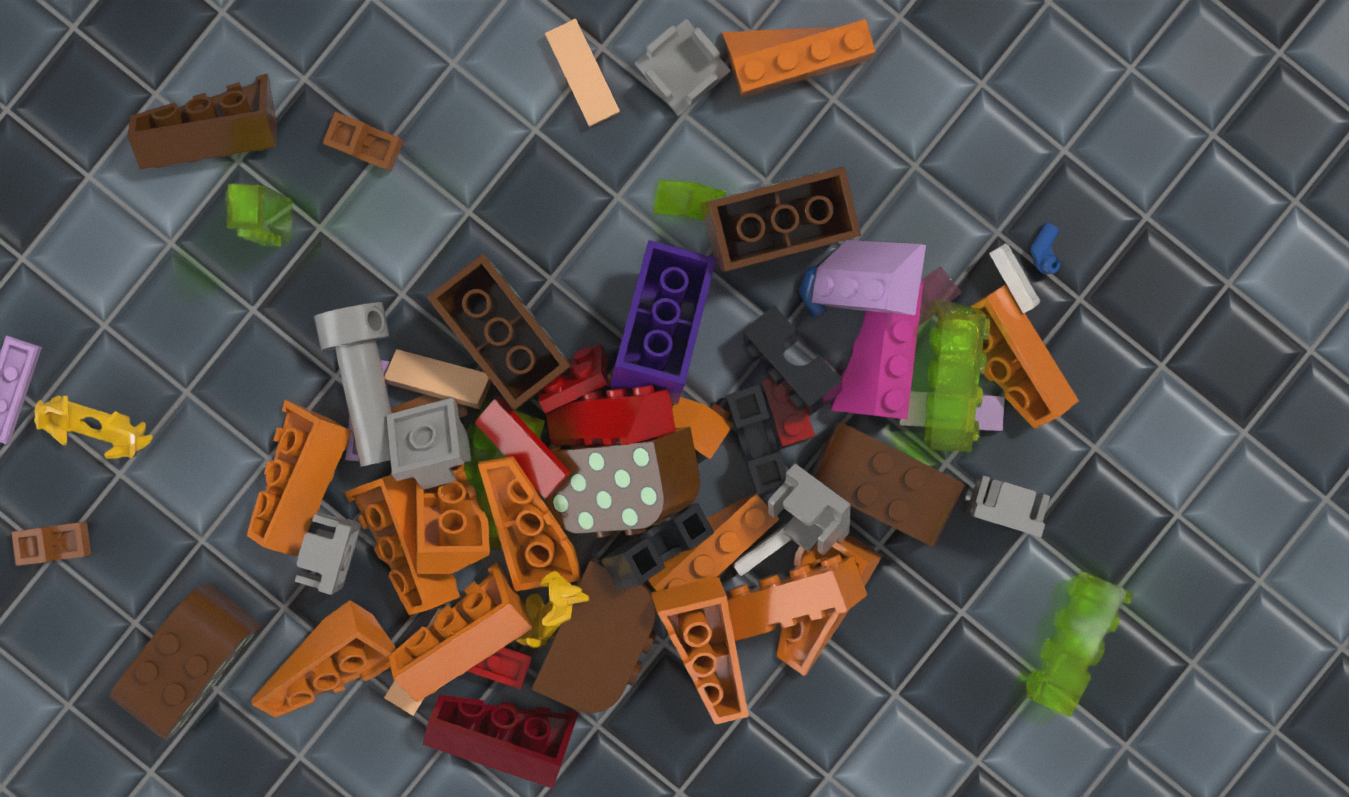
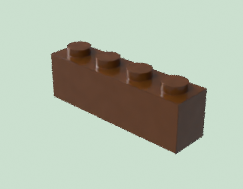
[127,73,277,170]

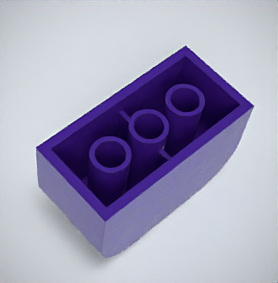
[610,240,716,405]

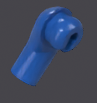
[1030,222,1060,274]
[799,265,827,318]

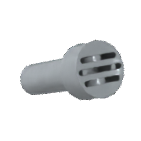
[314,302,392,467]

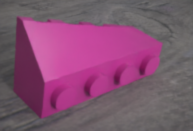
[829,281,924,419]

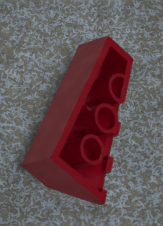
[422,695,579,789]

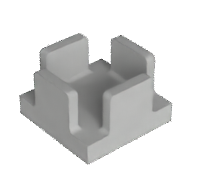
[634,19,731,117]
[386,398,471,489]
[768,464,851,555]
[964,474,1050,537]
[295,512,361,595]

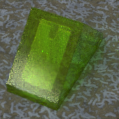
[653,179,726,223]

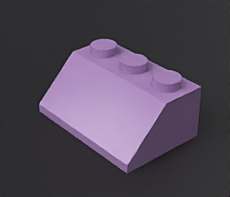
[812,240,926,315]

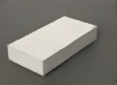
[989,244,1040,313]
[733,523,791,576]

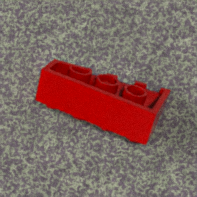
[546,385,676,445]

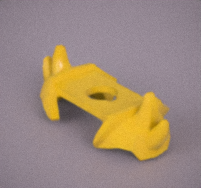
[34,396,153,459]
[516,570,589,648]

